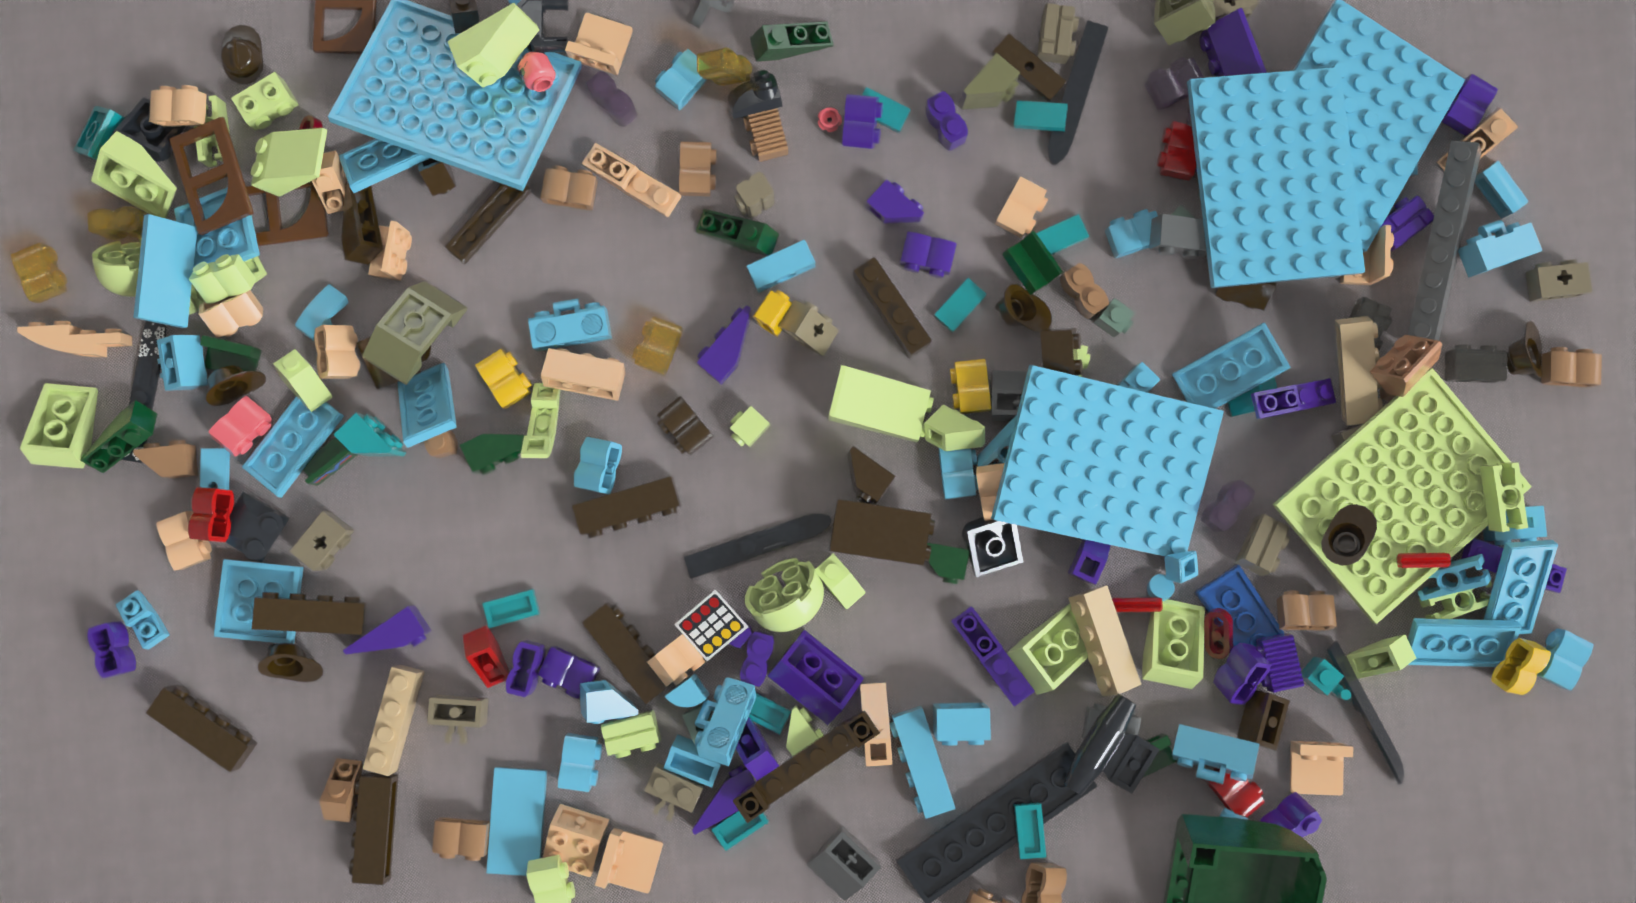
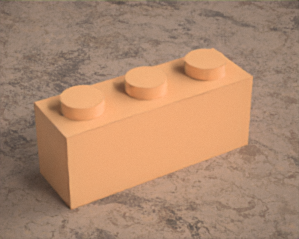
[541,348,625,401]

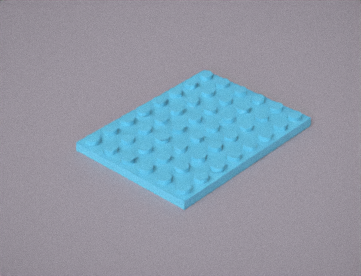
[328,0,582,191]
[1293,0,1465,252]
[1187,67,1365,288]
[991,365,1224,556]

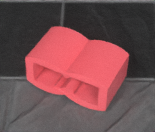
[208,396,272,457]

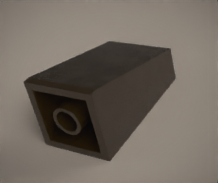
[829,499,935,566]

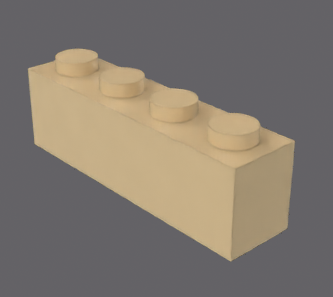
[1335,316,1383,425]
[1069,585,1141,696]
[363,664,425,776]

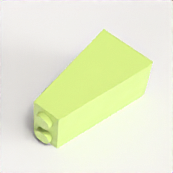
[829,365,934,442]

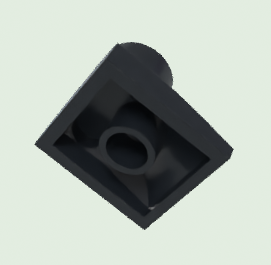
[727,70,783,119]
[113,97,186,162]
[226,491,290,562]
[962,517,1023,578]

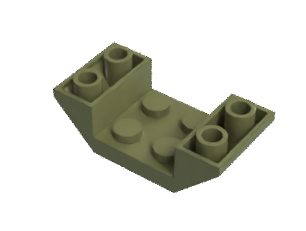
[362,281,468,385]

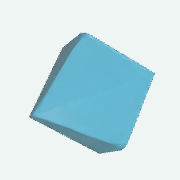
[1165,550,1198,583]

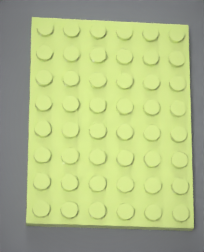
[1272,368,1532,624]

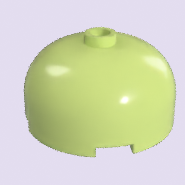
[92,238,142,297]
[745,558,824,632]

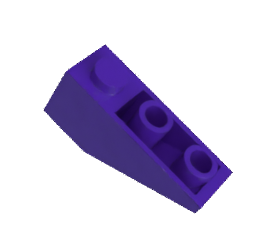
[697,305,752,385]

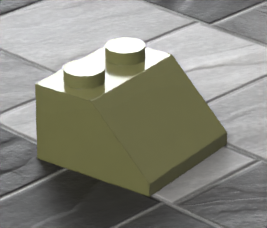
[1154,0,1215,45]
[958,53,1020,110]

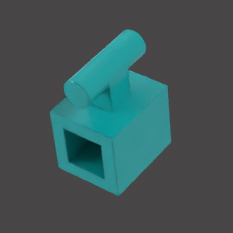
[1301,657,1351,700]

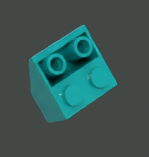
[333,413,407,457]

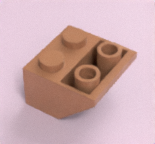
[1370,335,1442,397]

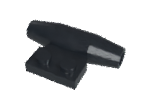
[1064,693,1160,795]

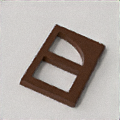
[313,0,377,54]
[170,117,254,235]
[246,181,329,246]

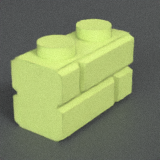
[601,710,661,758]

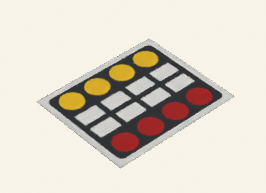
[674,590,748,661]

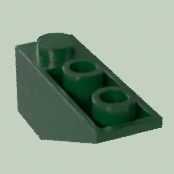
[750,21,834,62]
[695,209,779,256]
[80,400,158,474]
[459,434,527,476]

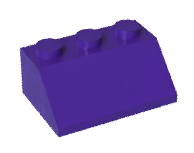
[1199,8,1267,77]
[768,629,864,725]

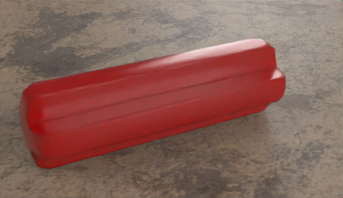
[1397,553,1451,568]
[1112,598,1163,612]

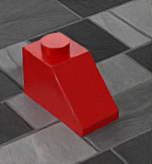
[463,625,510,688]

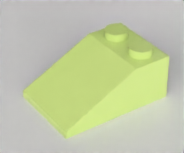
[447,3,539,88]
[251,128,327,197]
[91,131,177,219]
[20,383,98,469]
[1142,600,1205,689]
[1007,604,1088,695]

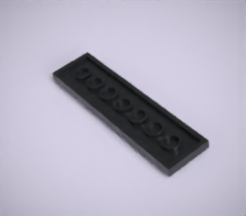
[896,742,1098,903]

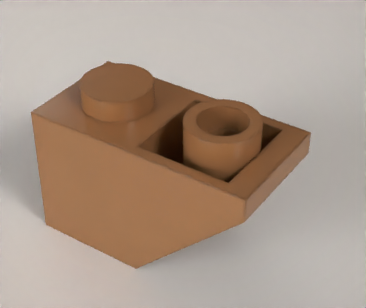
[133,440,198,479]
[319,758,363,822]

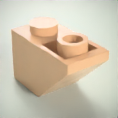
[312,150,347,214]

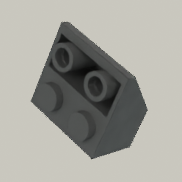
[992,370,1027,421]
[806,826,881,901]

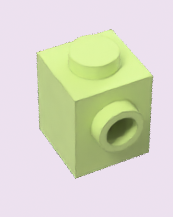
[730,406,770,447]

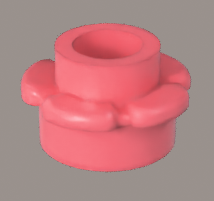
[818,107,842,132]

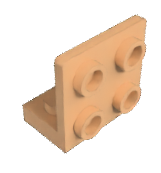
[565,13,633,76]
[368,221,412,281]
[1340,225,1394,285]
[1290,740,1353,796]
[543,804,609,877]
[595,828,663,893]

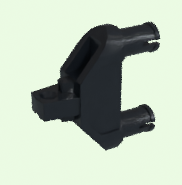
[517,0,569,54]

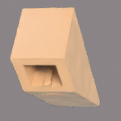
[1437,107,1518,171]
[860,682,892,766]

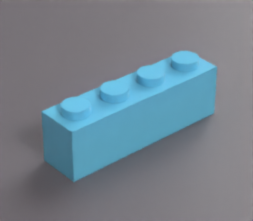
[889,706,956,819]

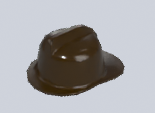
[221,25,263,84]
[995,284,1052,332]
[1506,321,1543,378]
[205,365,266,406]
[1321,504,1377,566]
[258,643,323,683]

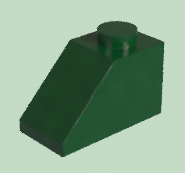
[927,543,969,584]

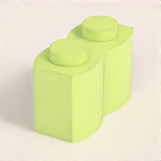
[189,254,256,304]
[526,855,575,903]

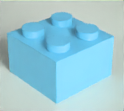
[933,703,991,746]

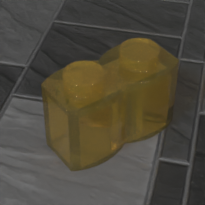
[697,47,752,86]
[87,206,148,240]
[11,242,68,303]
[632,316,683,377]

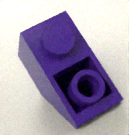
[865,179,924,224]
[1067,539,1111,585]

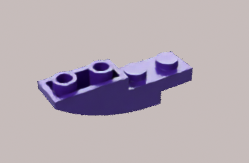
[1251,378,1336,419]
[1461,538,1567,593]
[951,606,1035,707]

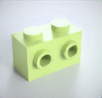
[231,72,299,130]

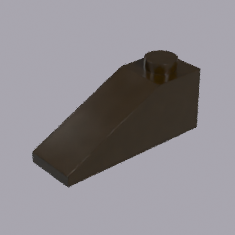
[341,181,383,265]

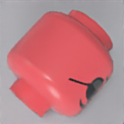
[518,52,556,92]

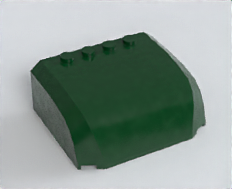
[1163,814,1327,903]

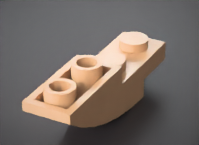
[582,143,682,217]
[17,321,132,357]

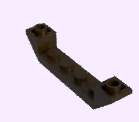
[732,710,880,823]

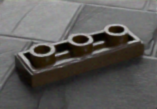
[992,33,1066,102]

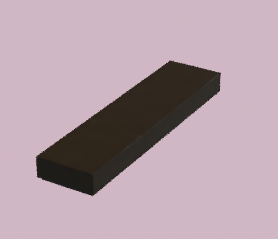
[444,184,532,265]

